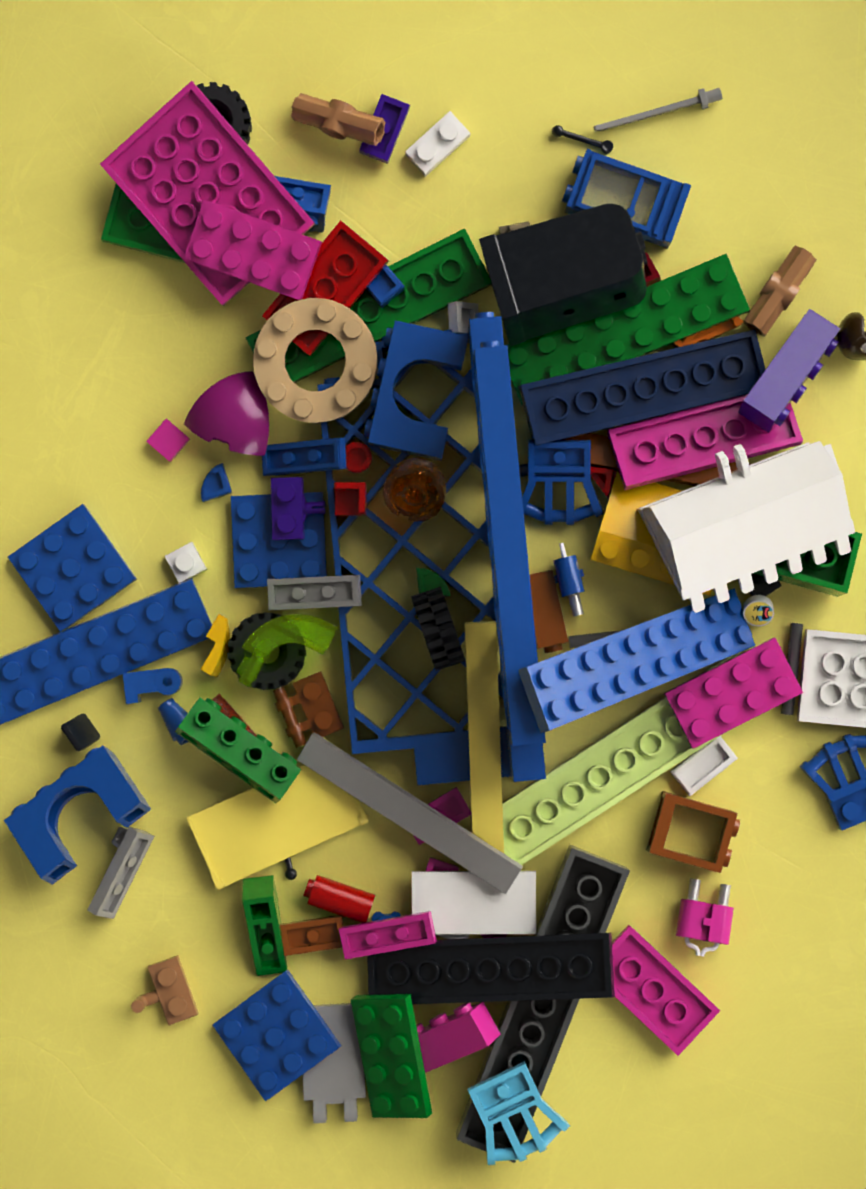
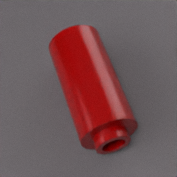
[303,875,375,923]

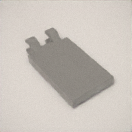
[303,1003,366,1123]

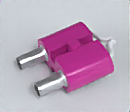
[676,878,734,956]

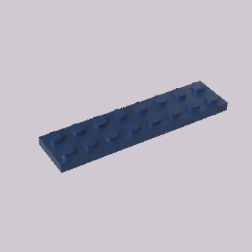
[519,329,766,446]

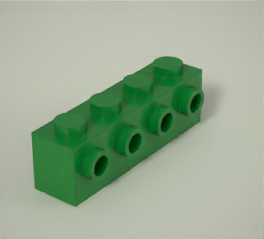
[175,697,302,804]

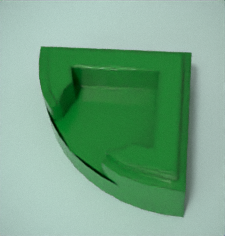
[416,568,450,597]

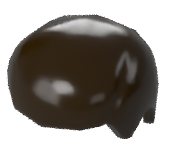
[837,312,866,360]

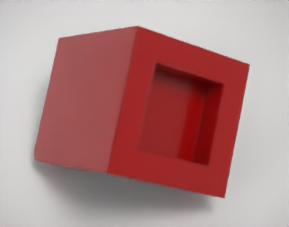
[334,482,367,516]

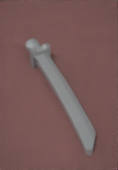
[593,88,723,132]

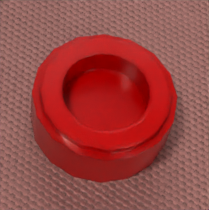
[346,442,372,473]

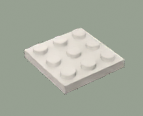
[797,629,866,728]

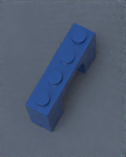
[364,320,468,461]
[4,745,151,885]

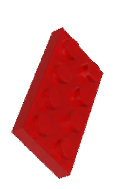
[262,220,389,356]

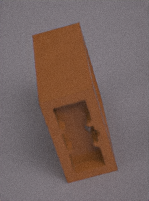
[646,791,740,873]

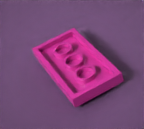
[184,199,322,300]
[664,637,804,749]
[612,924,720,1056]

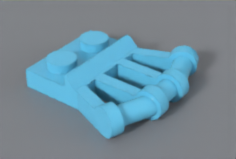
[468,1061,570,1165]

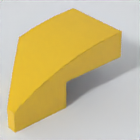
[201,614,230,677]

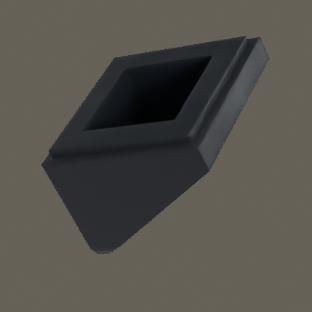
[61,714,100,751]

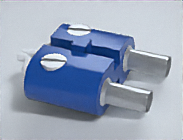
[553,543,585,616]

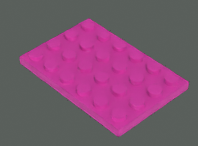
[100,81,316,306]

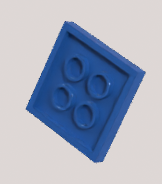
[231,492,327,588]
[8,504,137,632]
[213,970,342,1102]

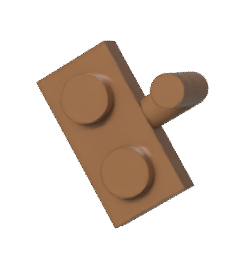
[131,955,199,1025]

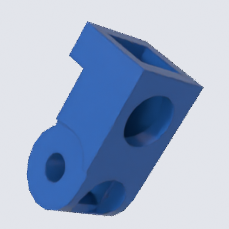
[122,668,183,704]

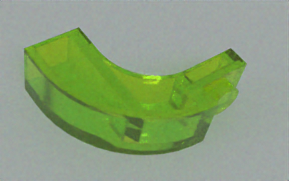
[237,614,339,687]

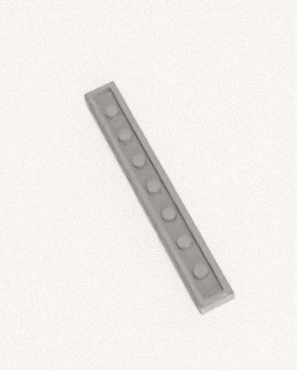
[297,732,523,894]

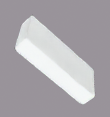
[670,736,738,796]

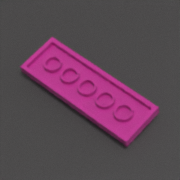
[607,394,803,490]

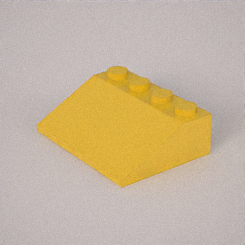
[591,471,712,596]

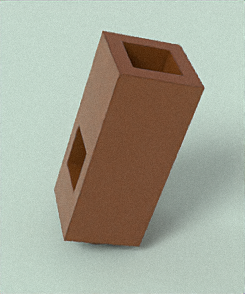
[530,570,568,653]

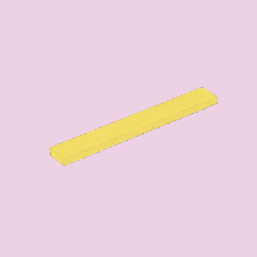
[464,621,504,853]

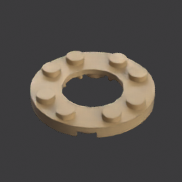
[253,298,378,423]

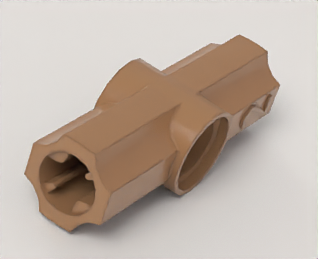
[291,93,386,146]
[743,245,817,337]

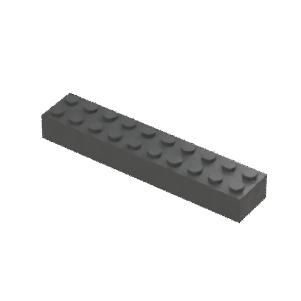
[456,844,630,1163]

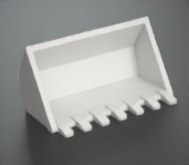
[637,441,855,613]

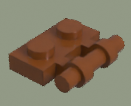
[273,671,344,748]

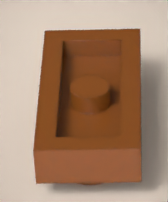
[280,915,343,956]

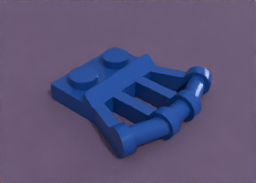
[522,440,604,525]
[799,734,866,831]

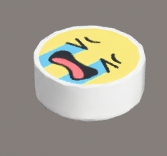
[743,595,774,627]

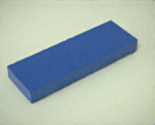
[262,437,347,476]

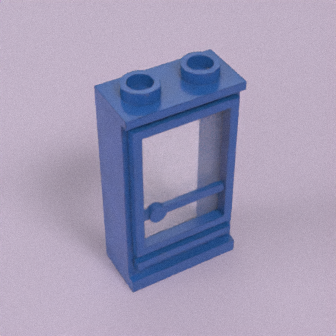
[562,148,691,249]

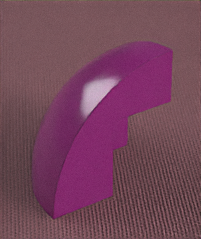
[184,371,269,456]

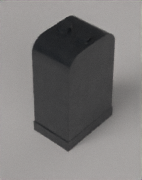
[479,204,648,347]

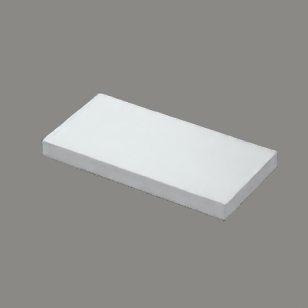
[412,871,536,934]

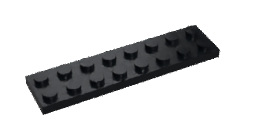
[367,933,615,1004]

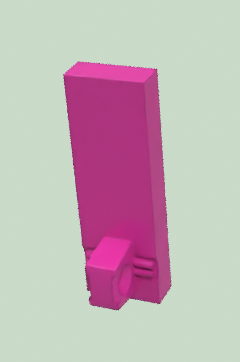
[339,911,437,960]

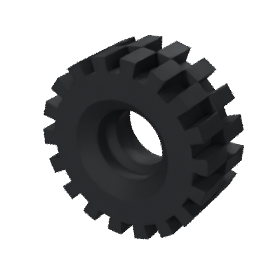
[197,82,252,145]
[411,587,465,671]
[227,612,306,690]

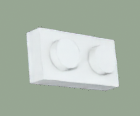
[405,111,471,177]

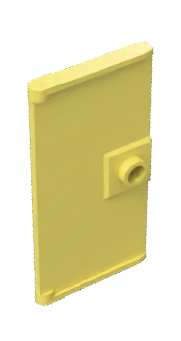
[186,764,369,891]

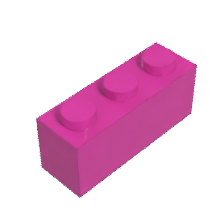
[416,1002,501,1073]

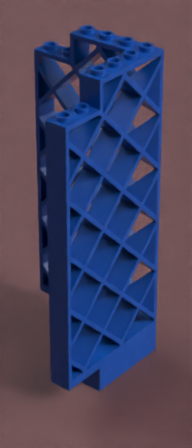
[317,312,546,785]

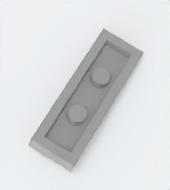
[267,575,362,610]
[87,827,155,919]

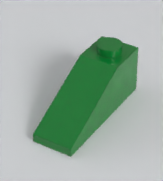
[242,875,287,976]

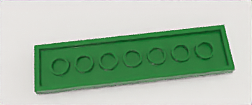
[245,228,492,383]
[507,253,750,406]

